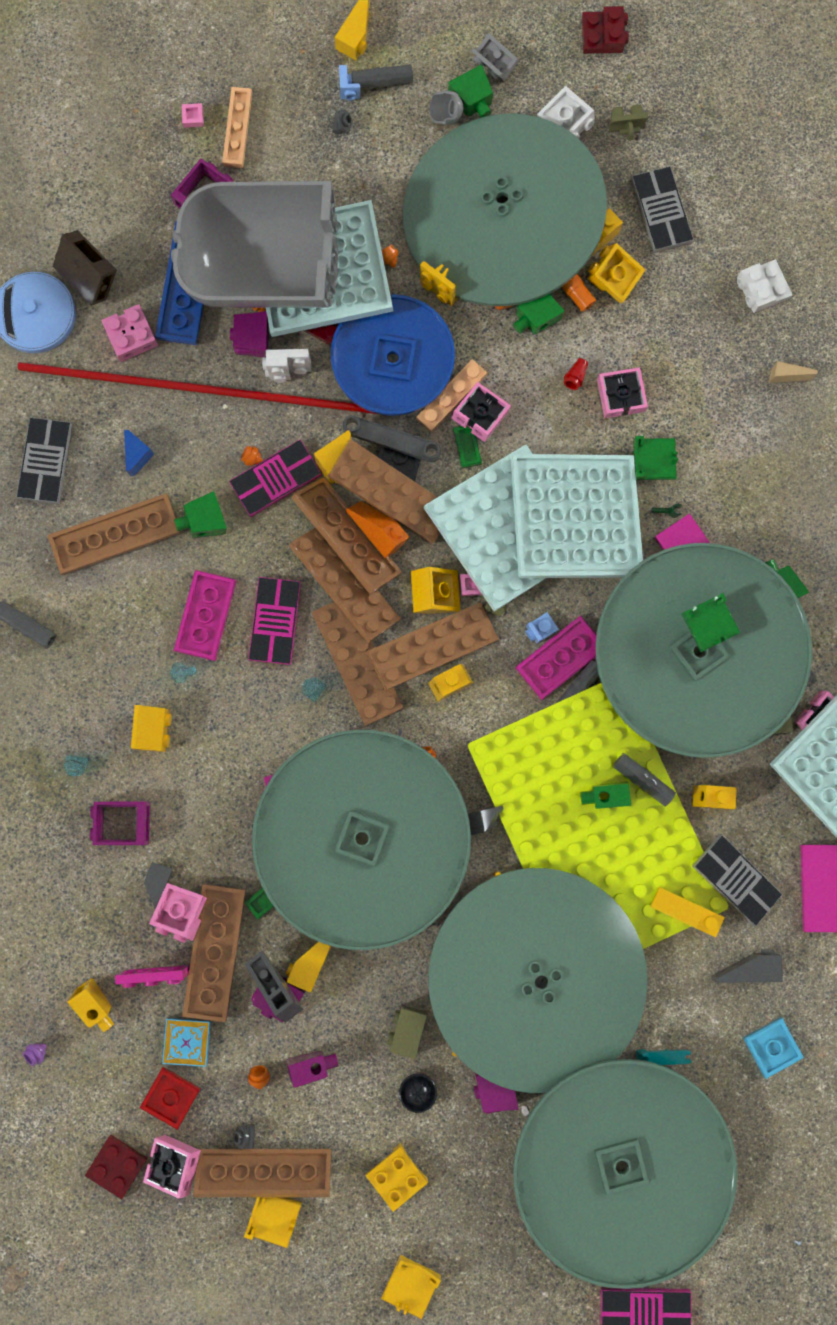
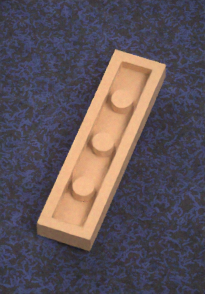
[222,87,253,168]
[416,359,487,433]

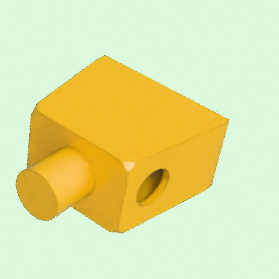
[428,664,473,702]
[692,785,737,810]
[67,978,114,1032]

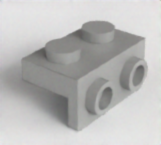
[471,33,520,81]

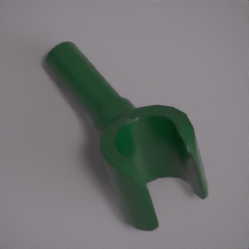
[652,503,682,518]

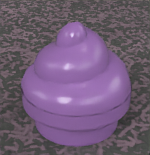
[22,1043,47,1066]

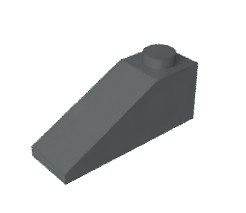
[712,949,783,983]
[245,951,303,1023]

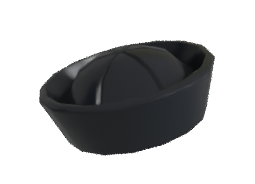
[399,1073,437,1113]

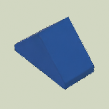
[124,430,154,476]

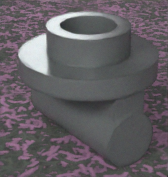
[333,109,353,134]
[233,1124,255,1150]

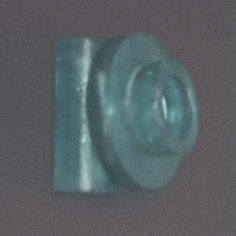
[170,662,196,683]
[302,677,326,703]
[63,755,89,776]

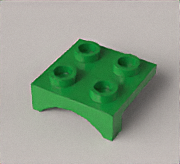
[633,436,678,480]
[681,593,741,652]

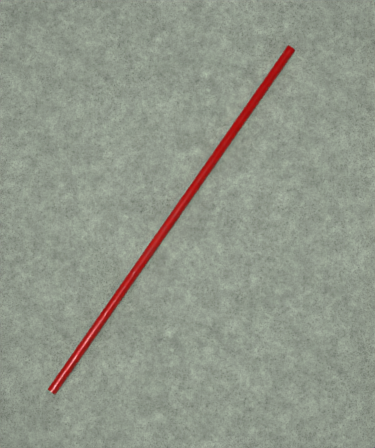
[18,362,380,415]

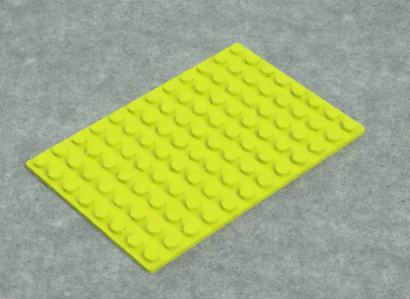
[468,683,728,949]

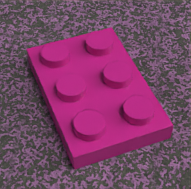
[115,965,190,988]

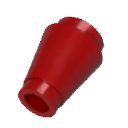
[563,358,588,390]

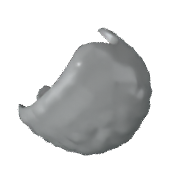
[429,90,463,125]

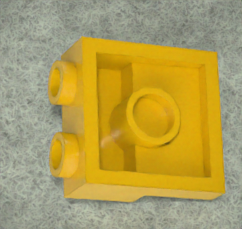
[587,243,645,303]

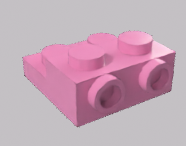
[149,883,207,943]

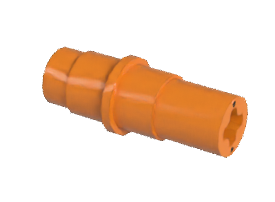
[562,274,597,312]

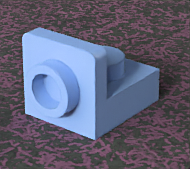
[339,65,360,101]
[525,612,559,644]

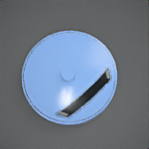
[0,272,76,353]

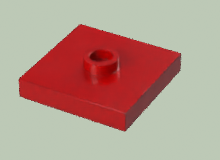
[139,1067,201,1130]

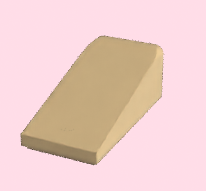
[769,361,818,382]

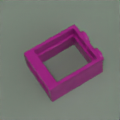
[171,158,234,209]
[89,801,150,845]

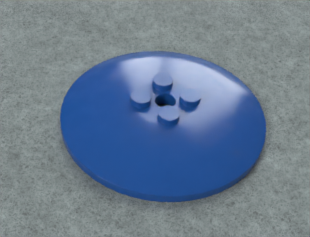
[331,294,455,416]

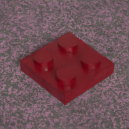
[85,1135,147,1200]

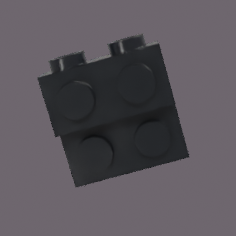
[378,435,421,482]

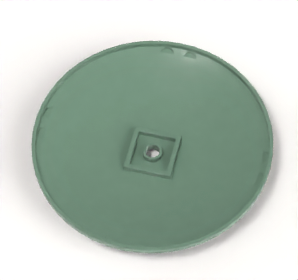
[403,113,607,306]
[595,543,812,758]
[252,730,471,950]
[428,868,647,1093]
[513,1059,737,1289]

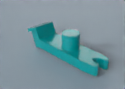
[636,1049,692,1065]

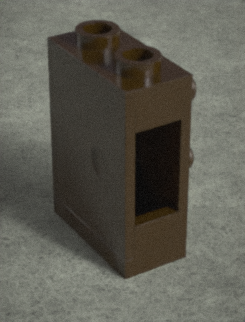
[53,230,117,306]

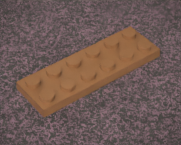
[328,439,440,544]
[291,477,402,595]
[47,493,181,575]
[289,528,401,644]
[312,602,404,727]
[367,602,499,691]
[182,884,246,1023]
[193,1149,332,1197]

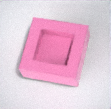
[182,103,204,128]
[460,574,482,596]

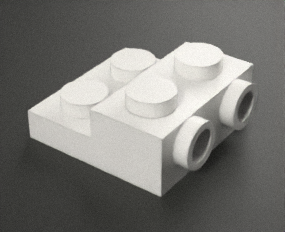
[537,86,595,139]
[737,259,792,313]
[262,349,312,383]

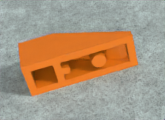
[346,501,409,558]

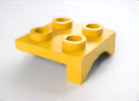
[420,261,458,306]
[365,1143,428,1212]
[244,1197,302,1248]
[381,1255,441,1319]

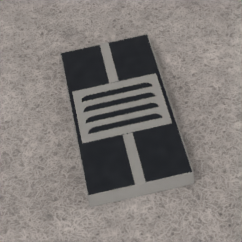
[631,166,694,253]
[16,417,73,504]
[692,835,783,927]

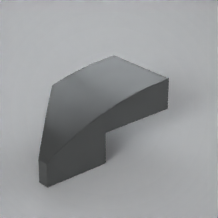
[468,806,503,835]
[144,862,173,909]

